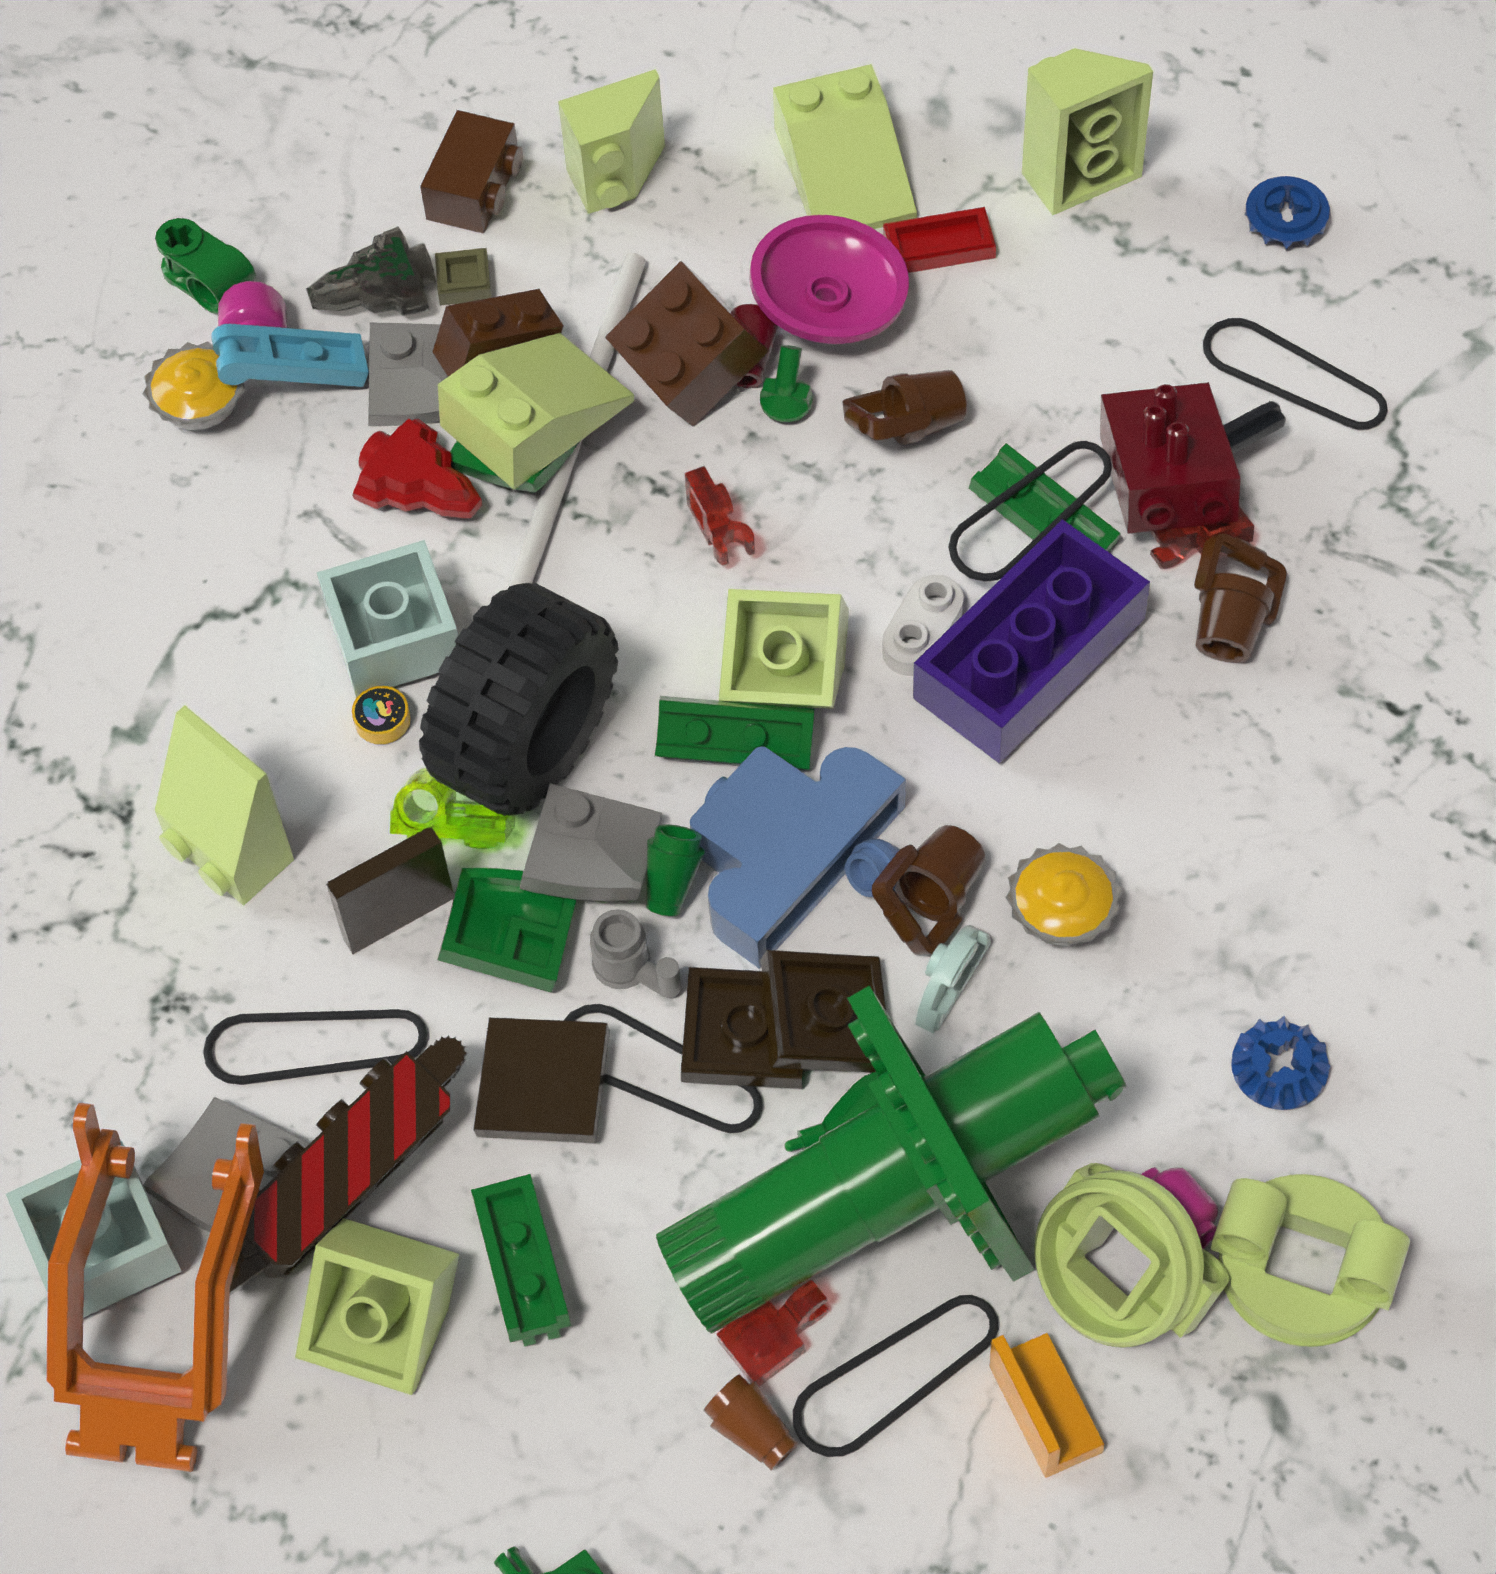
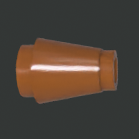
[703,1374,799,1471]

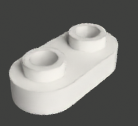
[882,575,964,676]

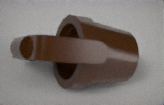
[842,370,967,445]
[1194,533,1287,663]
[872,825,986,956]

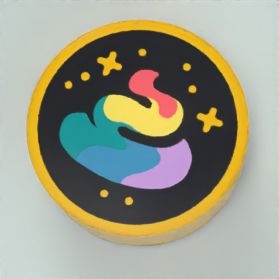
[352,686,411,744]

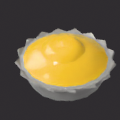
[142,341,246,430]
[1005,843,1123,947]

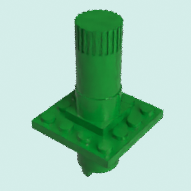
[656,986,1127,1334]

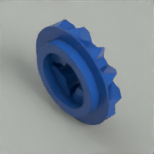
[1244,176,1330,249]
[1231,1016,1330,1110]

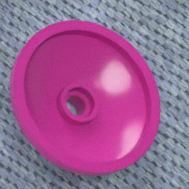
[749,215,909,344]

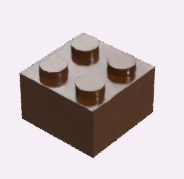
[605,261,769,427]

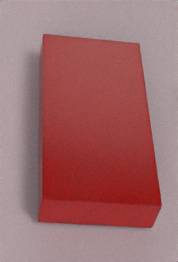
[883,207,996,273]

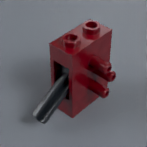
[1100,382,1286,534]

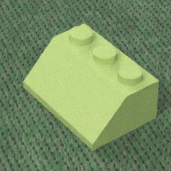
[1022,48,1153,216]

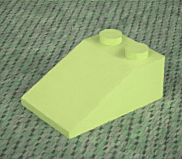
[773,64,917,229]
[438,333,634,489]
[155,705,294,906]

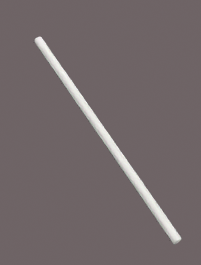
[506,253,645,590]

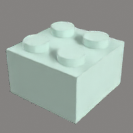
[317,540,458,698]
[6,1140,182,1318]

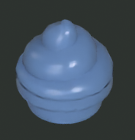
[845,838,900,897]

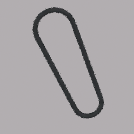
[1203,318,1388,430]
[948,441,1112,582]
[563,1004,763,1133]
[203,1009,428,1085]
[793,1295,999,1457]

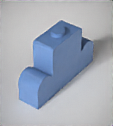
[690,747,906,969]

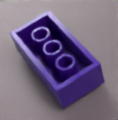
[913,519,1150,764]

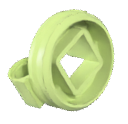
[1034,1163,1229,1347]
[1210,1174,1410,1347]

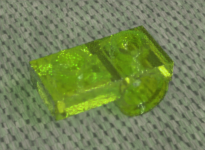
[390,768,515,849]

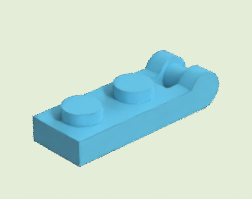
[211,324,369,387]

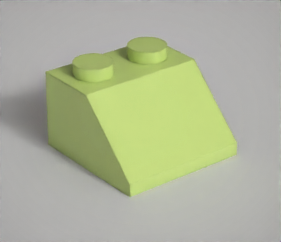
[558,69,665,214]
[719,589,849,709]
[295,1218,459,1395]

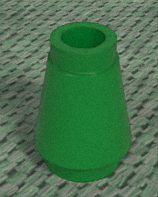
[646,824,705,916]

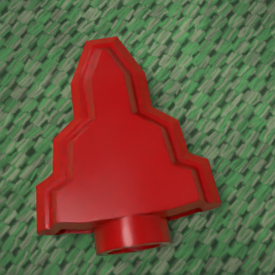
[352,419,482,519]

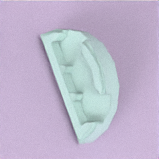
[915,925,991,1034]

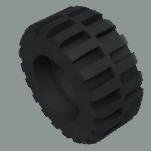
[419,583,619,816]

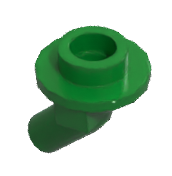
[760,345,813,422]

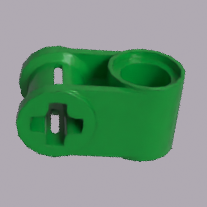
[155,218,256,314]

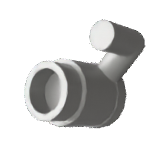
[590,909,681,998]

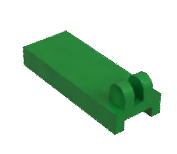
[969,443,1121,552]
[655,696,815,769]
[471,1174,571,1347]

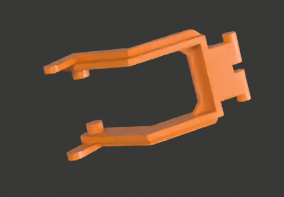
[47,1103,264,1472]

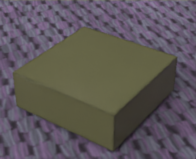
[435,248,492,306]

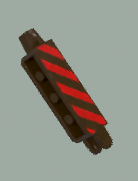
[230,1035,467,1296]

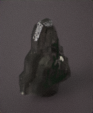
[306,226,436,316]

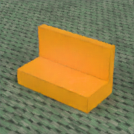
[989,1333,1105,1478]

